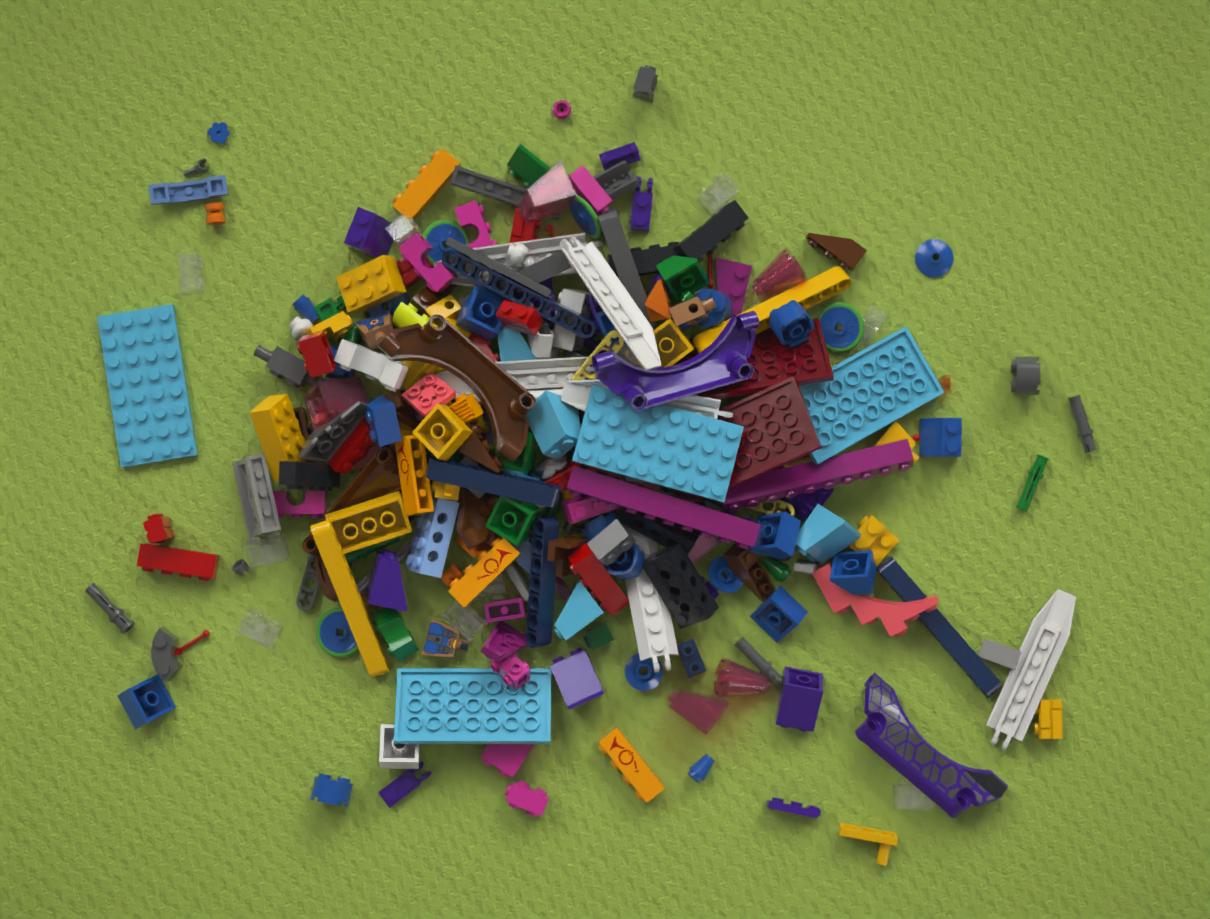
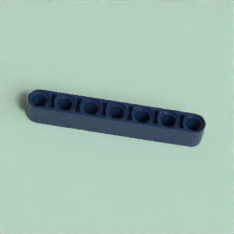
[425,457,561,507]
[526,517,559,648]

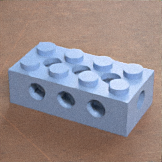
[406,496,459,578]

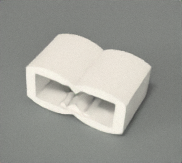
[527,320,554,359]

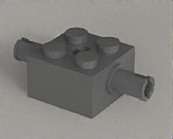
[253,345,327,392]

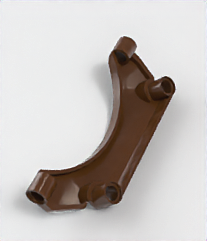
[378,314,536,463]
[383,389,500,550]
[302,447,434,602]

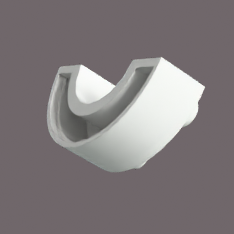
[334,339,409,392]

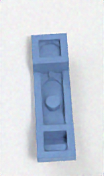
[148,175,228,205]

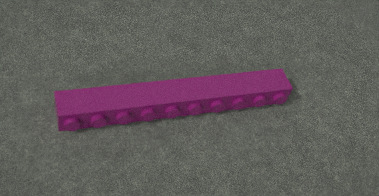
[723,439,914,512]
[566,466,761,550]

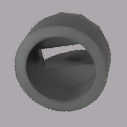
[232,559,249,576]

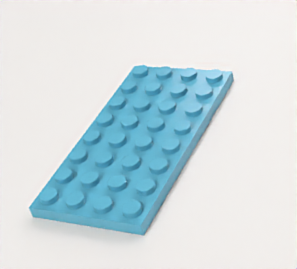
[97,304,198,468]
[799,326,944,465]
[572,385,744,503]
[394,668,552,744]

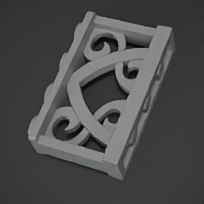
[233,453,281,537]

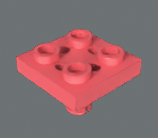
[401,372,457,417]

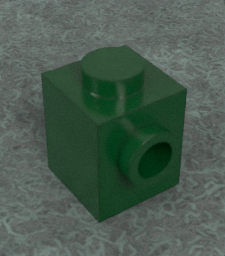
[583,622,614,650]

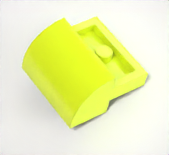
[392,302,430,328]

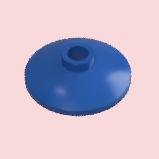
[915,239,953,277]
[708,556,743,593]
[625,653,663,691]

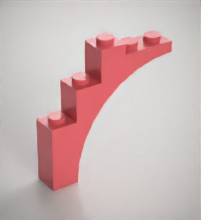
[813,562,940,637]

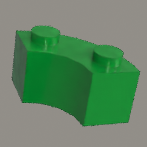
[372,607,419,661]

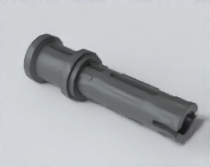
[85,583,135,635]

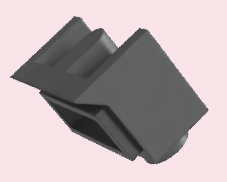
[633,65,658,102]

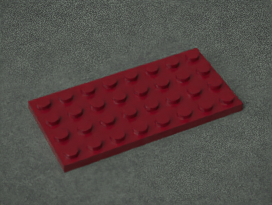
[672,318,834,399]
[673,376,822,504]

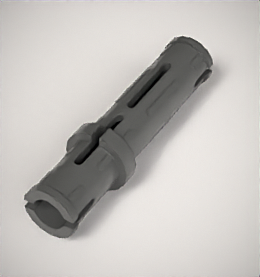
[1068,395,1097,453]
[734,636,783,686]

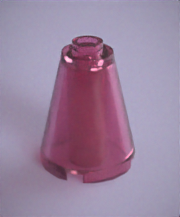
[752,248,807,297]
[714,658,769,697]

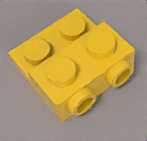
[306,311,353,342]
[848,515,899,566]

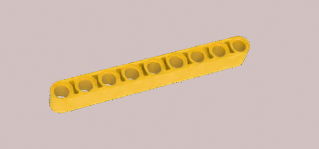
[692,266,852,353]
[310,519,390,678]

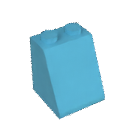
[498,326,536,362]
[525,391,580,459]
[795,504,862,564]
[554,581,604,640]

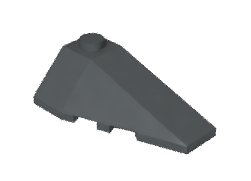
[299,401,368,464]

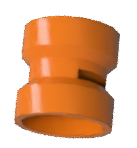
[204,203,226,225]
[441,562,464,589]

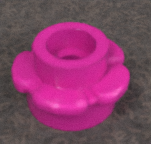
[553,100,571,119]

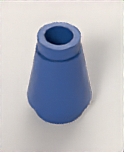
[292,294,319,323]
[687,754,715,783]

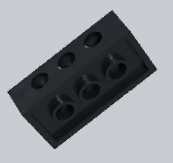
[619,485,700,555]
[642,543,719,629]

